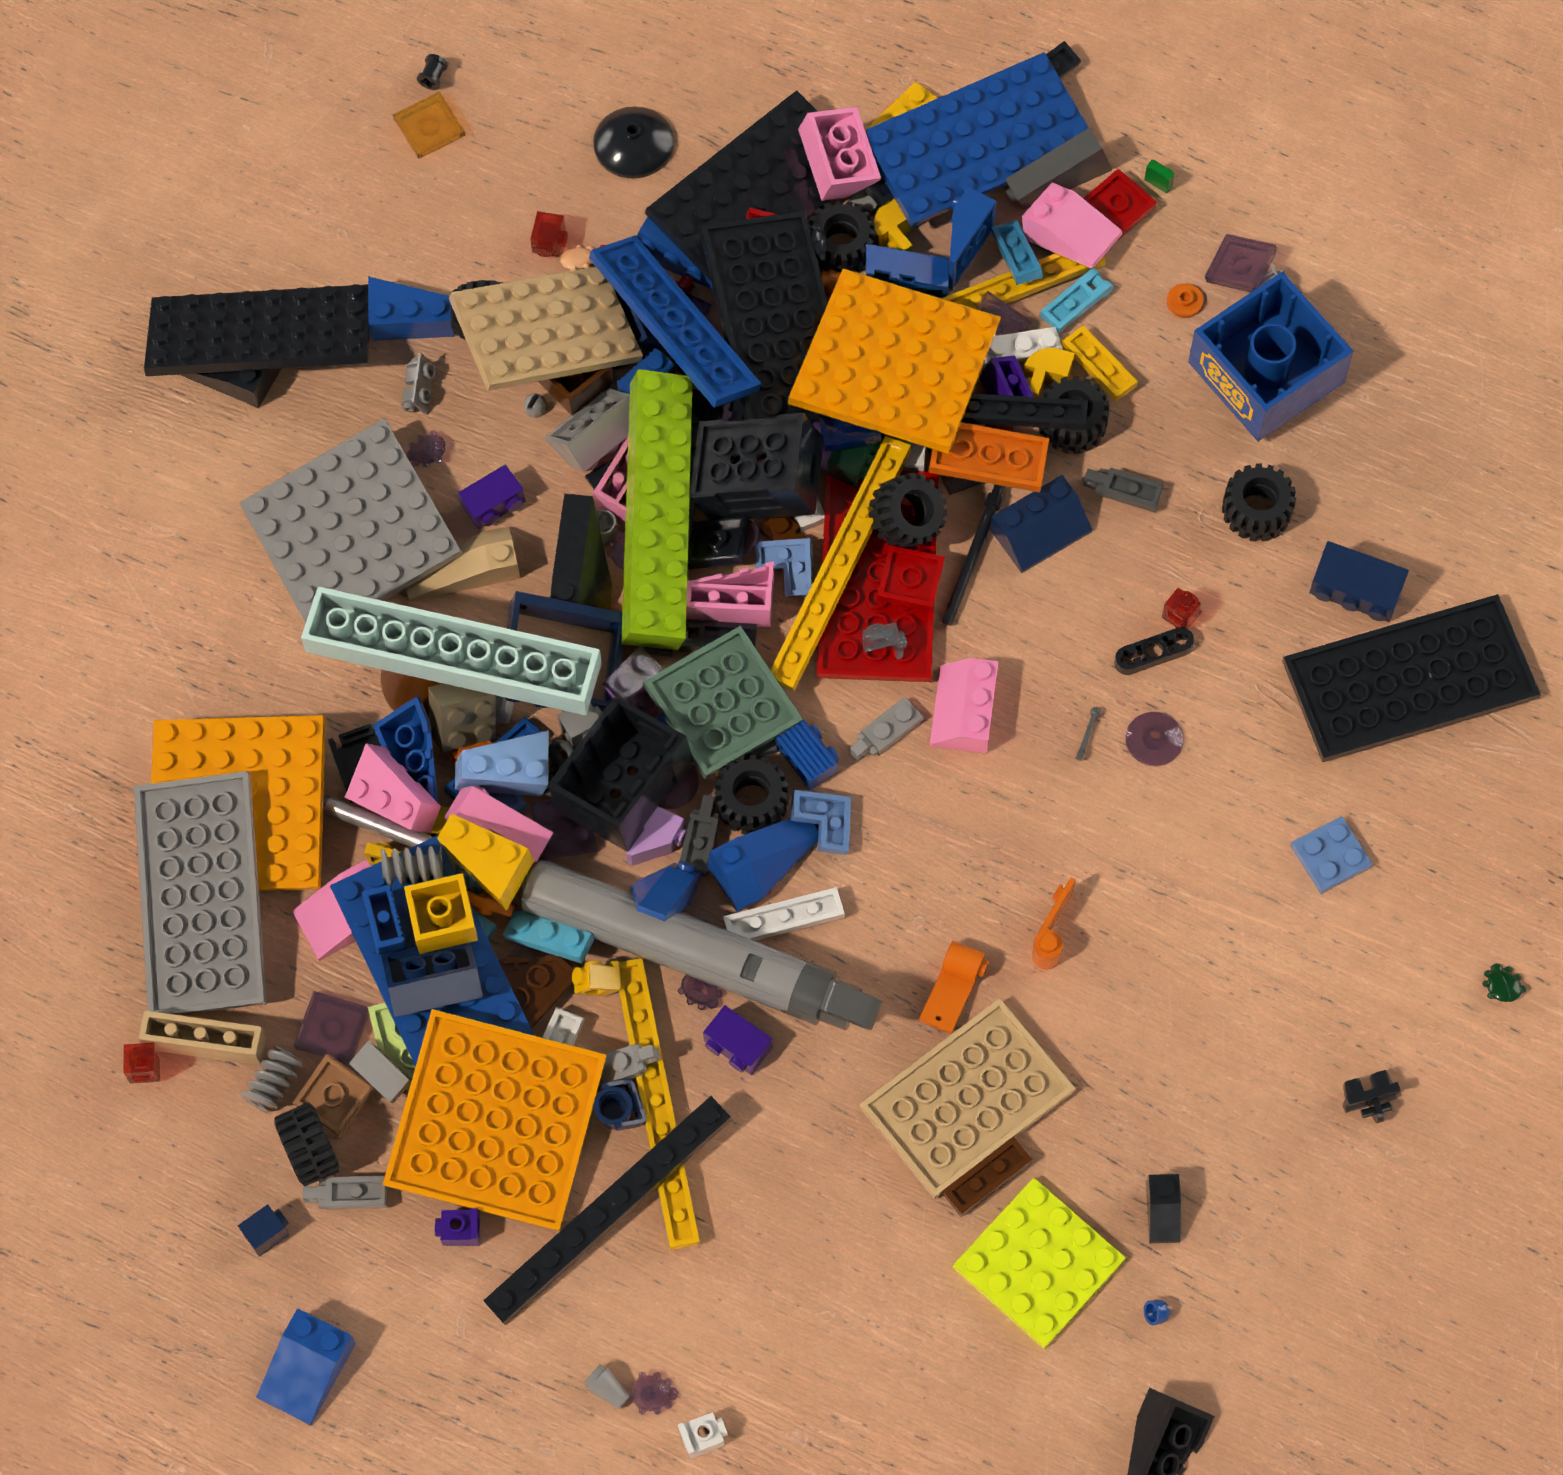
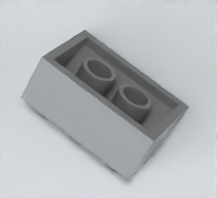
[544,388,630,472]

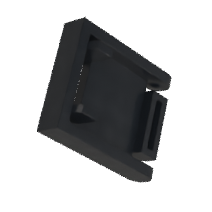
[328,723,381,803]

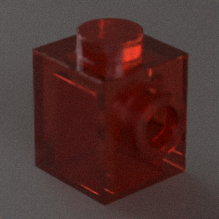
[530,211,568,257]

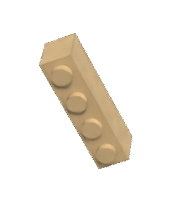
[138,1011,267,1065]

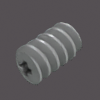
[381,846,443,887]
[241,1045,304,1113]

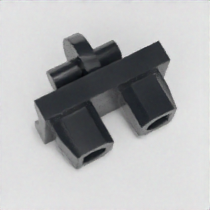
[1342,1070,1401,1124]

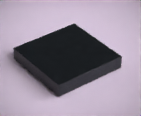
[688,516,750,570]

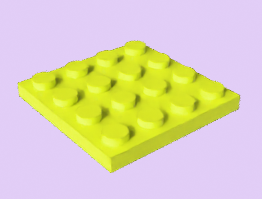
[952,1177,1126,1350]

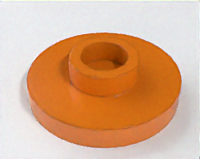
[1167,283,1204,318]

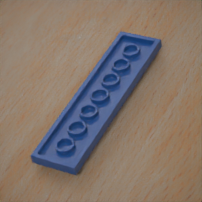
[589,235,761,408]

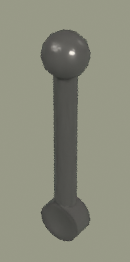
[1075,707,1101,761]

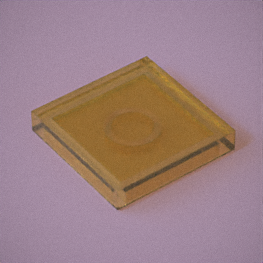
[392,91,466,159]

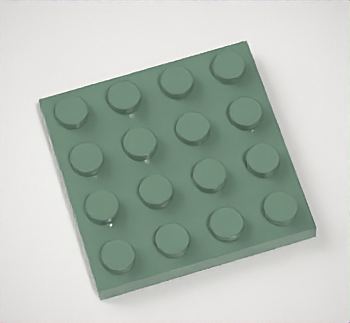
[643,626,803,779]

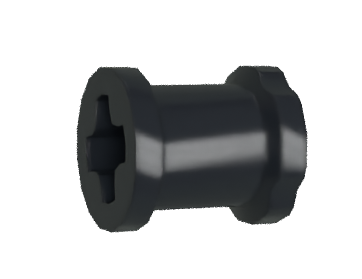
[417,54,448,90]

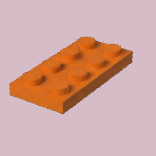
[929,422,1050,492]

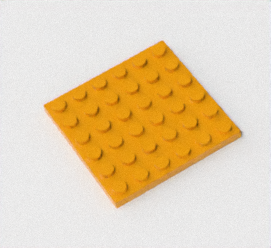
[788,269,1001,454]
[151,715,326,891]
[383,1009,607,1232]

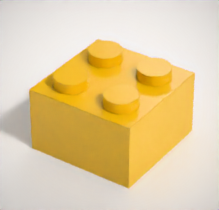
[404,873,478,954]

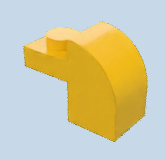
[874,198,914,252]
[1024,348,1075,397]

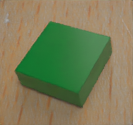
[1144,160,1174,193]

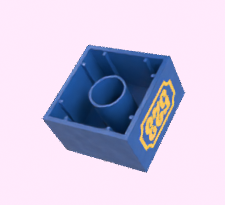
[1188,272,1354,442]

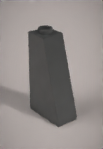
[1005,128,1112,211]

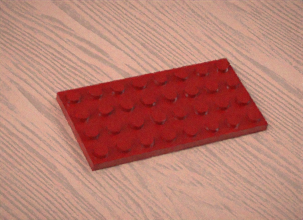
[817,468,939,683]

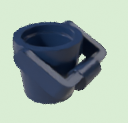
[593,1079,646,1131]

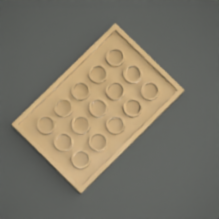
[449,266,643,391]
[859,998,1076,1200]

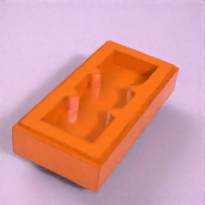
[467,889,517,917]

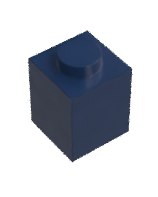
[238,1204,289,1257]

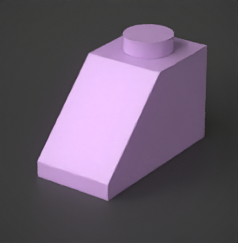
[626,807,686,866]

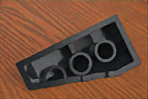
[180,368,282,408]
[550,493,612,610]
[1127,1387,1215,1475]

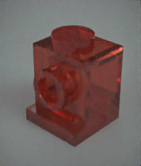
[1162,587,1202,629]
[123,1043,160,1084]

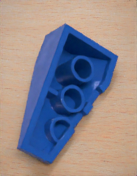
[373,697,438,803]
[707,818,819,913]
[630,861,702,921]

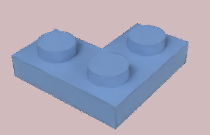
[755,538,814,597]
[791,790,851,855]

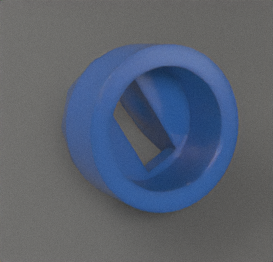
[1144,1299,1171,1325]

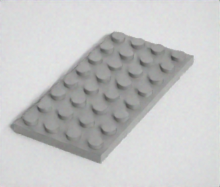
[134,771,267,1015]

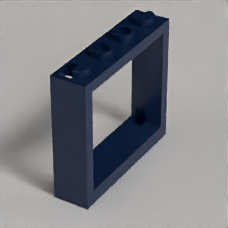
[500,591,623,712]

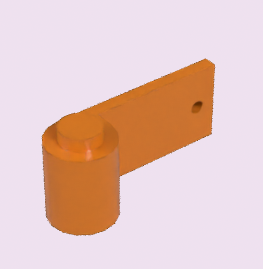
[1032,877,1076,970]
[919,940,989,1034]

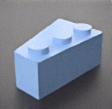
[455,730,549,797]

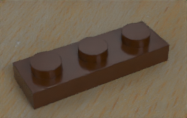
[942,1136,1033,1217]

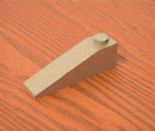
[407,527,520,602]

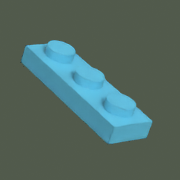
[503,910,595,963]

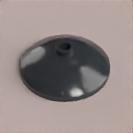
[593,106,674,179]

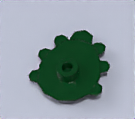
[1482,963,1527,1002]

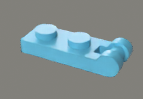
[1040,268,1114,334]

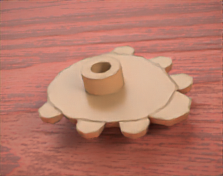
[560,245,593,271]

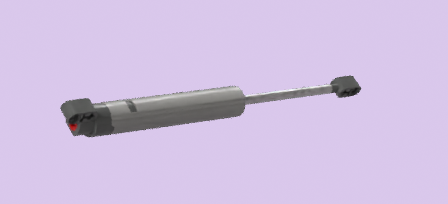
[323,795,883,1030]

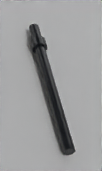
[942,484,1006,626]

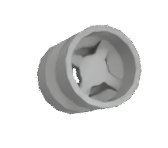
[596,509,618,546]

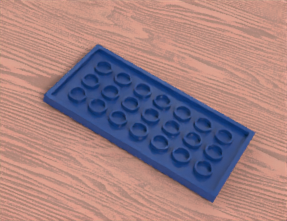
[865,52,1089,227]
[330,835,535,1067]

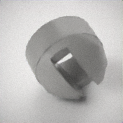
[524,393,547,418]

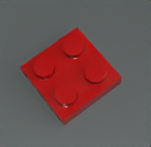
[1083,169,1157,240]
[877,545,945,612]

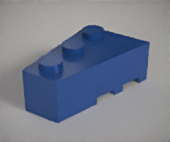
[368,276,455,341]

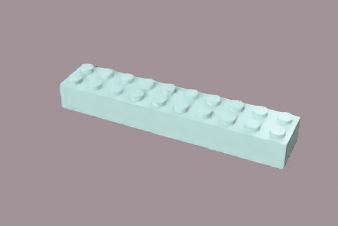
[301,586,602,715]

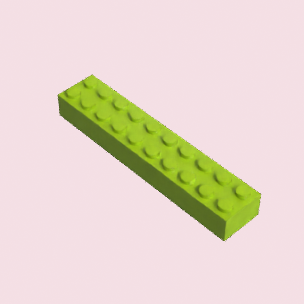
[621,369,692,650]

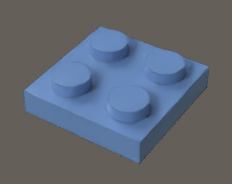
[1291,816,1373,894]

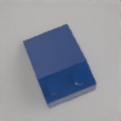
[948,187,996,290]
[256,1308,356,1426]

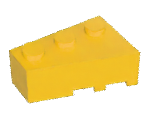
[437,813,535,911]

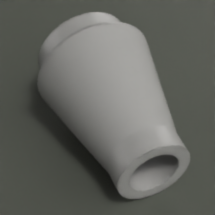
[584,1364,630,1409]

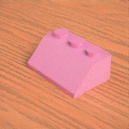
[798,107,881,201]
[930,658,998,754]

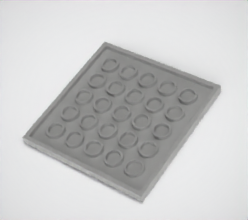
[239,418,463,623]

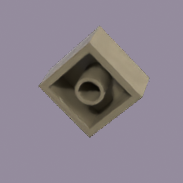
[428,683,496,753]

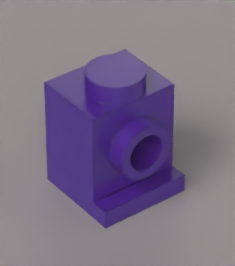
[435,1208,480,1246]

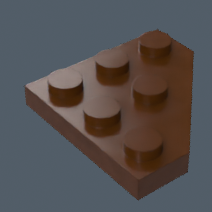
[498,955,574,1029]

